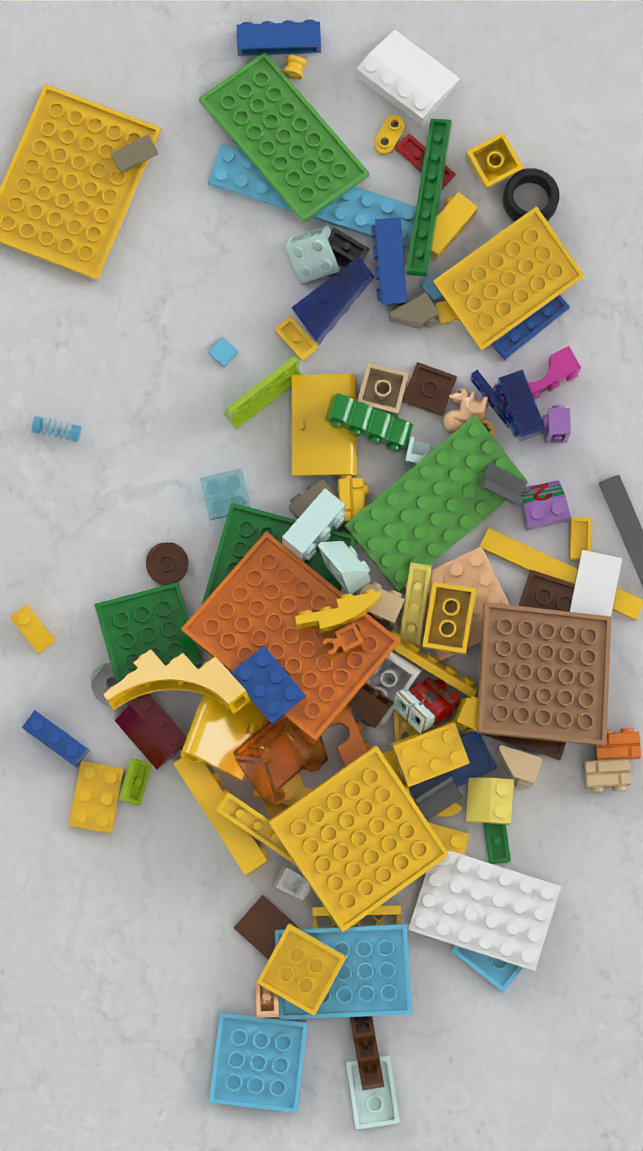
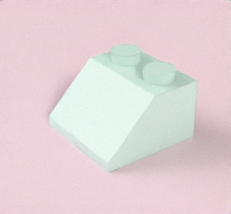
[318,541,371,594]

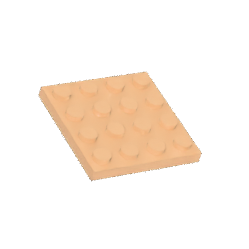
[405,546,510,662]

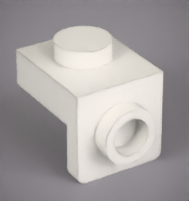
[273,866,311,900]

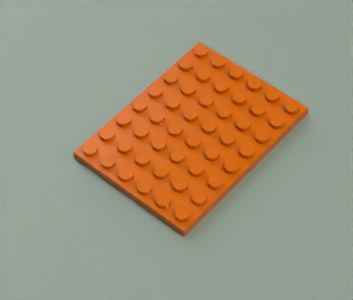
[181,532,400,742]

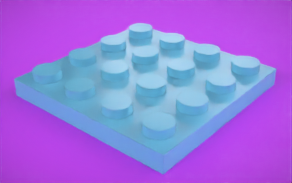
[209,1012,308,1113]

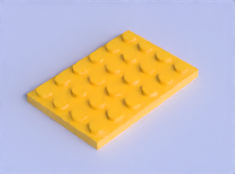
[432,206,585,351]

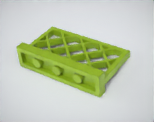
[224,356,302,430]

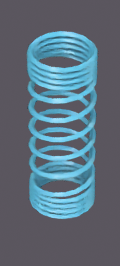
[32,416,81,442]

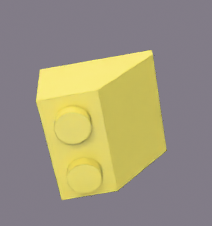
[465,778,514,825]

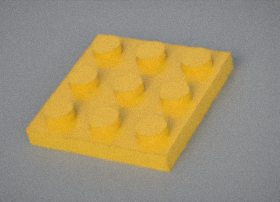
[256,923,347,1016]

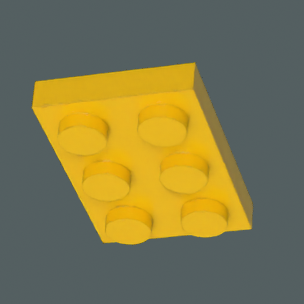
[68,761,125,834]

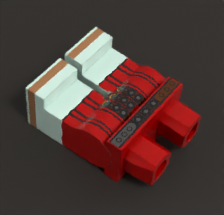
[393,677,460,734]

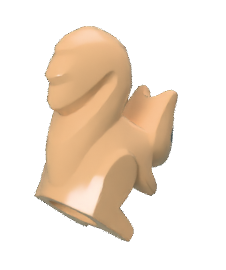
[443,388,489,433]

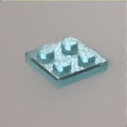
[200,468,251,521]

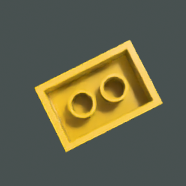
[422,582,478,655]
[390,720,470,787]

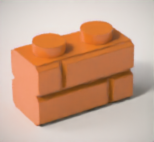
[594,728,641,761]

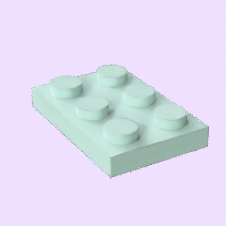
[346,1055,400,1130]

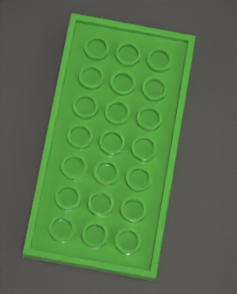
[199,52,370,224]
[343,415,528,592]

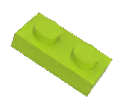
[119,758,152,806]

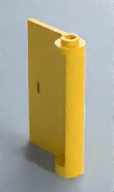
[292,374,357,479]
[180,668,265,781]

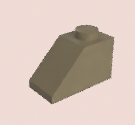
[389,292,439,329]

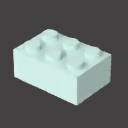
[282,489,345,562]

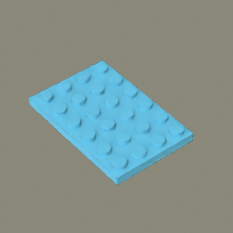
[275,924,413,1020]

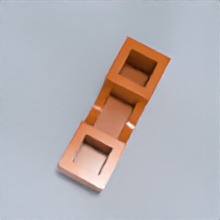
[328,703,371,767]

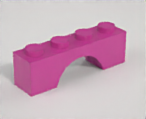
[493,346,581,412]

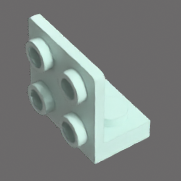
[285,225,339,284]

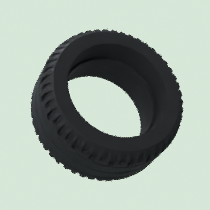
[503,168,560,221]

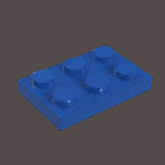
[230,646,306,725]

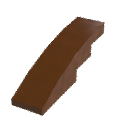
[350,1016,384,1091]

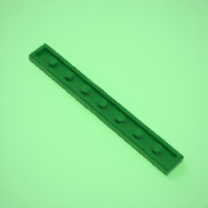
[406,119,452,277]

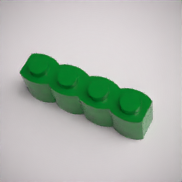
[325,393,413,452]

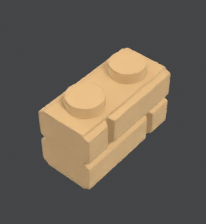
[583,759,631,792]

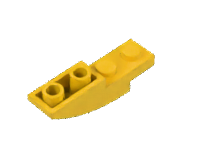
[295,589,381,634]

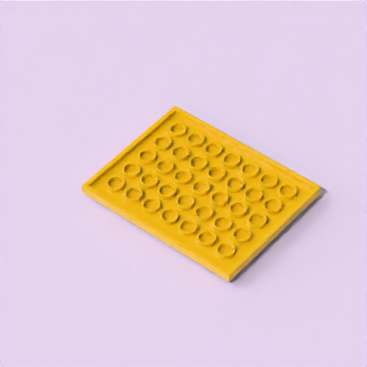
[0,84,162,281]

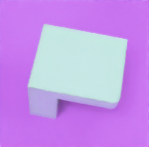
[405,436,431,467]

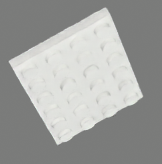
[408,851,561,972]

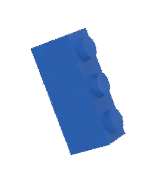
[22,710,90,768]

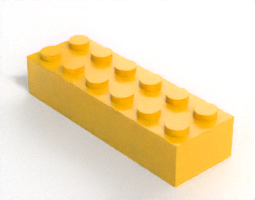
[173,758,269,877]

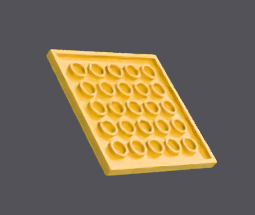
[268,746,449,932]

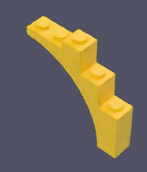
[103,650,250,714]

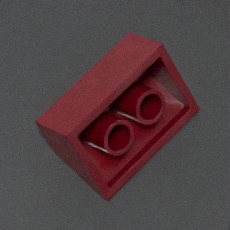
[115,694,187,770]

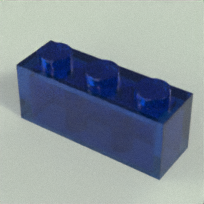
[495,369,545,442]

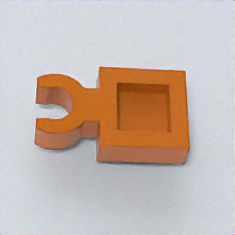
[322,623,364,656]

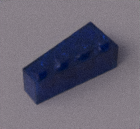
[291,256,375,345]

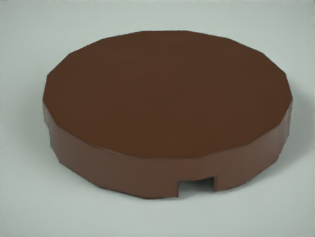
[146,542,189,585]

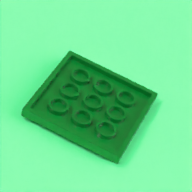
[94,582,202,684]

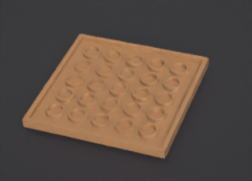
[476,602,611,746]

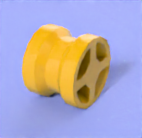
[283,55,307,79]

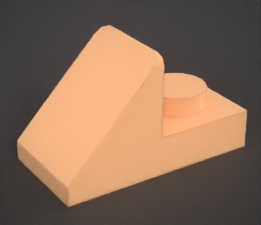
[255,979,279,1018]

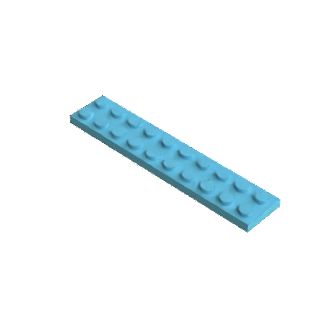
[208,144,416,249]

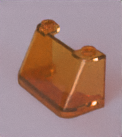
[233,716,328,806]

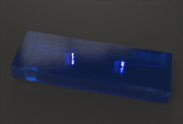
[470,369,517,428]

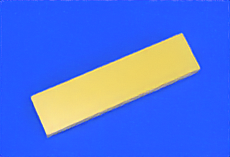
[400,562,432,646]

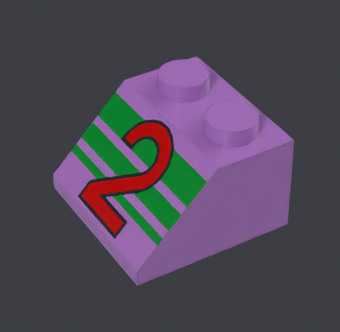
[521,480,571,531]

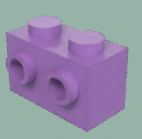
[541,405,571,443]

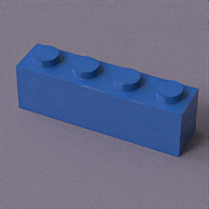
[236,19,321,56]
[371,217,408,306]

